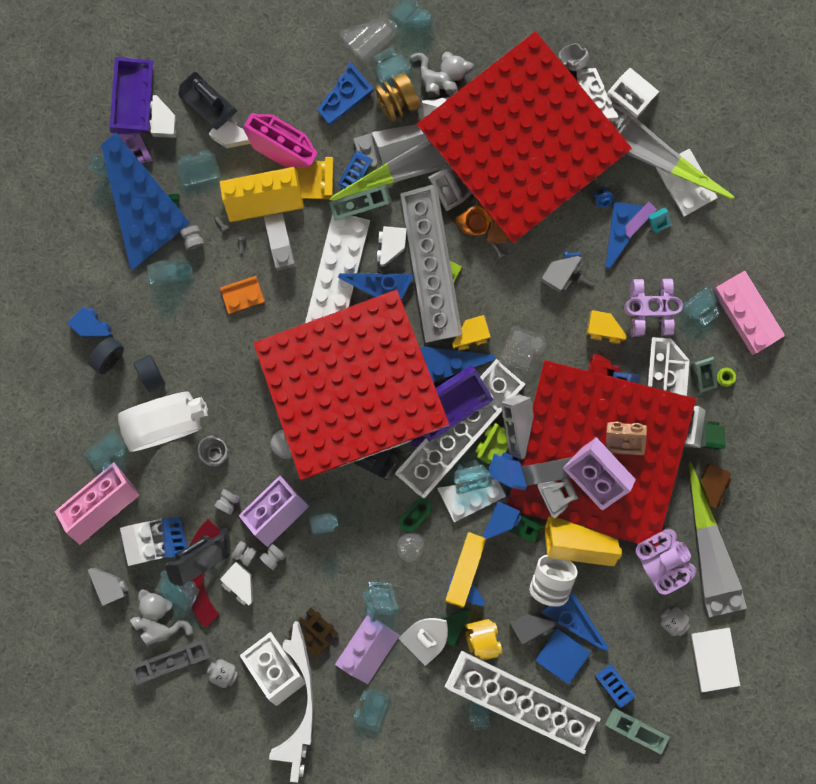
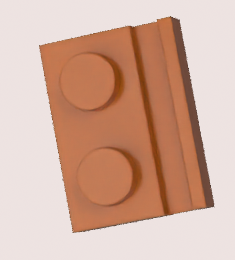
[220,276,265,314]

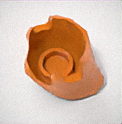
[455,202,493,235]

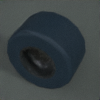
[133,355,165,393]

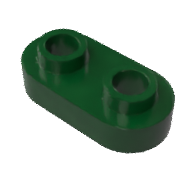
[399,498,431,532]

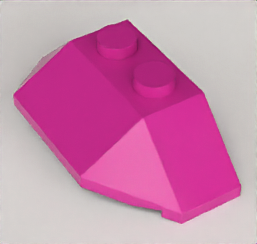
[243,113,318,168]

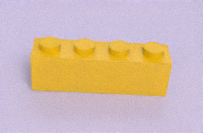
[220,167,304,222]

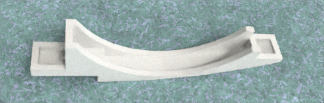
[269,621,314,783]

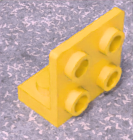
[296,157,334,199]

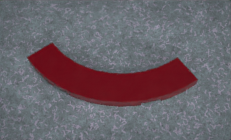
[185,518,221,628]

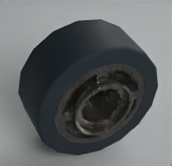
[88,337,124,374]

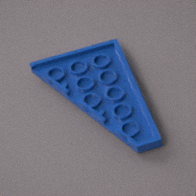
[101,133,190,270]

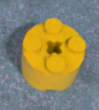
[465,619,502,661]

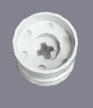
[529,555,578,606]

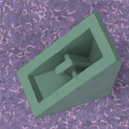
[691,357,718,393]

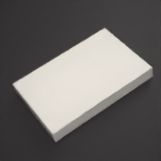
[691,628,740,692]

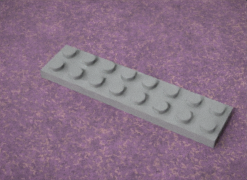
[400,185,462,343]

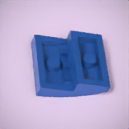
[535,629,591,684]

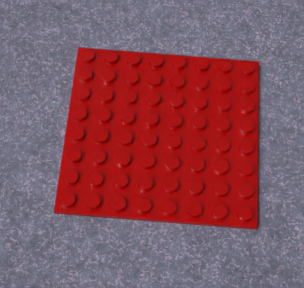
[416,31,632,243]
[253,290,450,481]
[508,360,696,547]

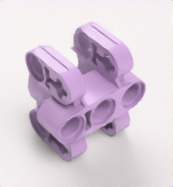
[624,279,683,337]
[636,529,697,595]

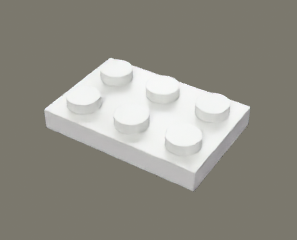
[656,149,718,217]

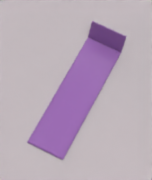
[625,202,657,238]

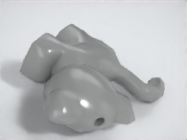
[410,52,474,98]
[130,589,193,646]

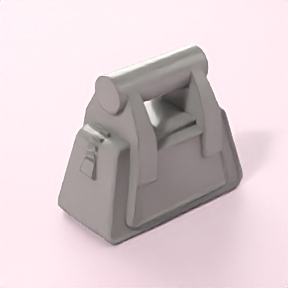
[537,478,578,518]

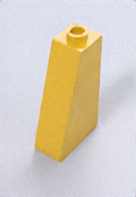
[544,516,622,567]

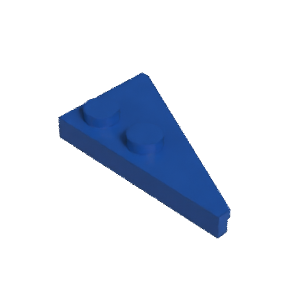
[605,202,644,269]
[338,273,414,300]
[420,347,495,382]
[541,591,609,651]

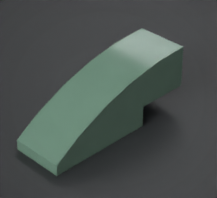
[605,707,670,754]

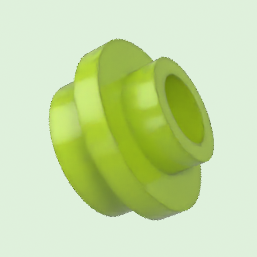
[717,368,736,387]

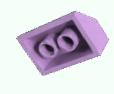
[563,437,636,510]
[239,476,309,547]
[335,614,400,684]

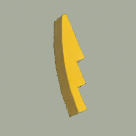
[445,532,486,608]

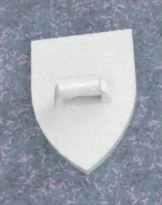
[398,618,448,666]

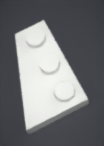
[577,68,618,121]
[437,480,506,522]

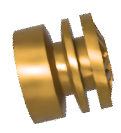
[374,72,421,123]

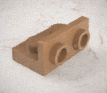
[606,422,647,455]

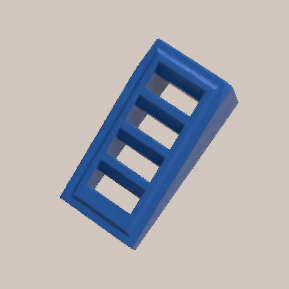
[338,150,374,189]
[162,517,187,557]
[595,664,635,708]

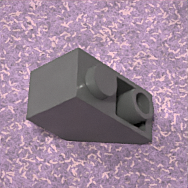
[510,613,556,645]

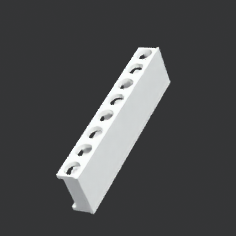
[395,359,525,498]
[444,651,601,754]

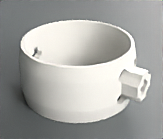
[118,391,208,452]

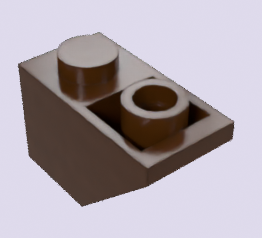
[699,463,732,508]

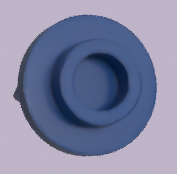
[594,187,614,207]

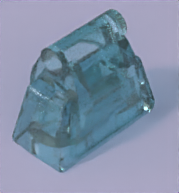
[373,46,412,87]
[681,286,721,328]
[454,458,492,495]

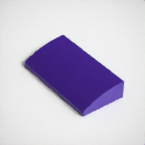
[110,57,153,134]
[425,365,494,442]

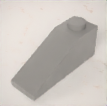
[264,213,296,271]
[501,394,534,459]

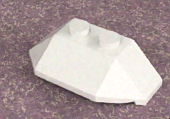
[648,337,689,396]

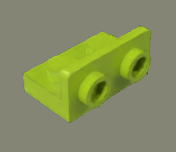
[475,423,508,465]

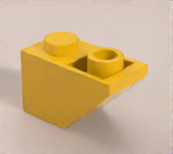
[586,310,627,344]
[452,315,490,351]

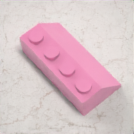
[712,271,785,355]
[55,462,139,545]

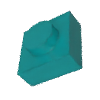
[648,208,672,234]

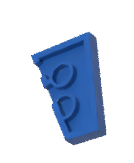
[318,62,374,126]

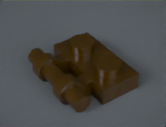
[288,607,339,658]

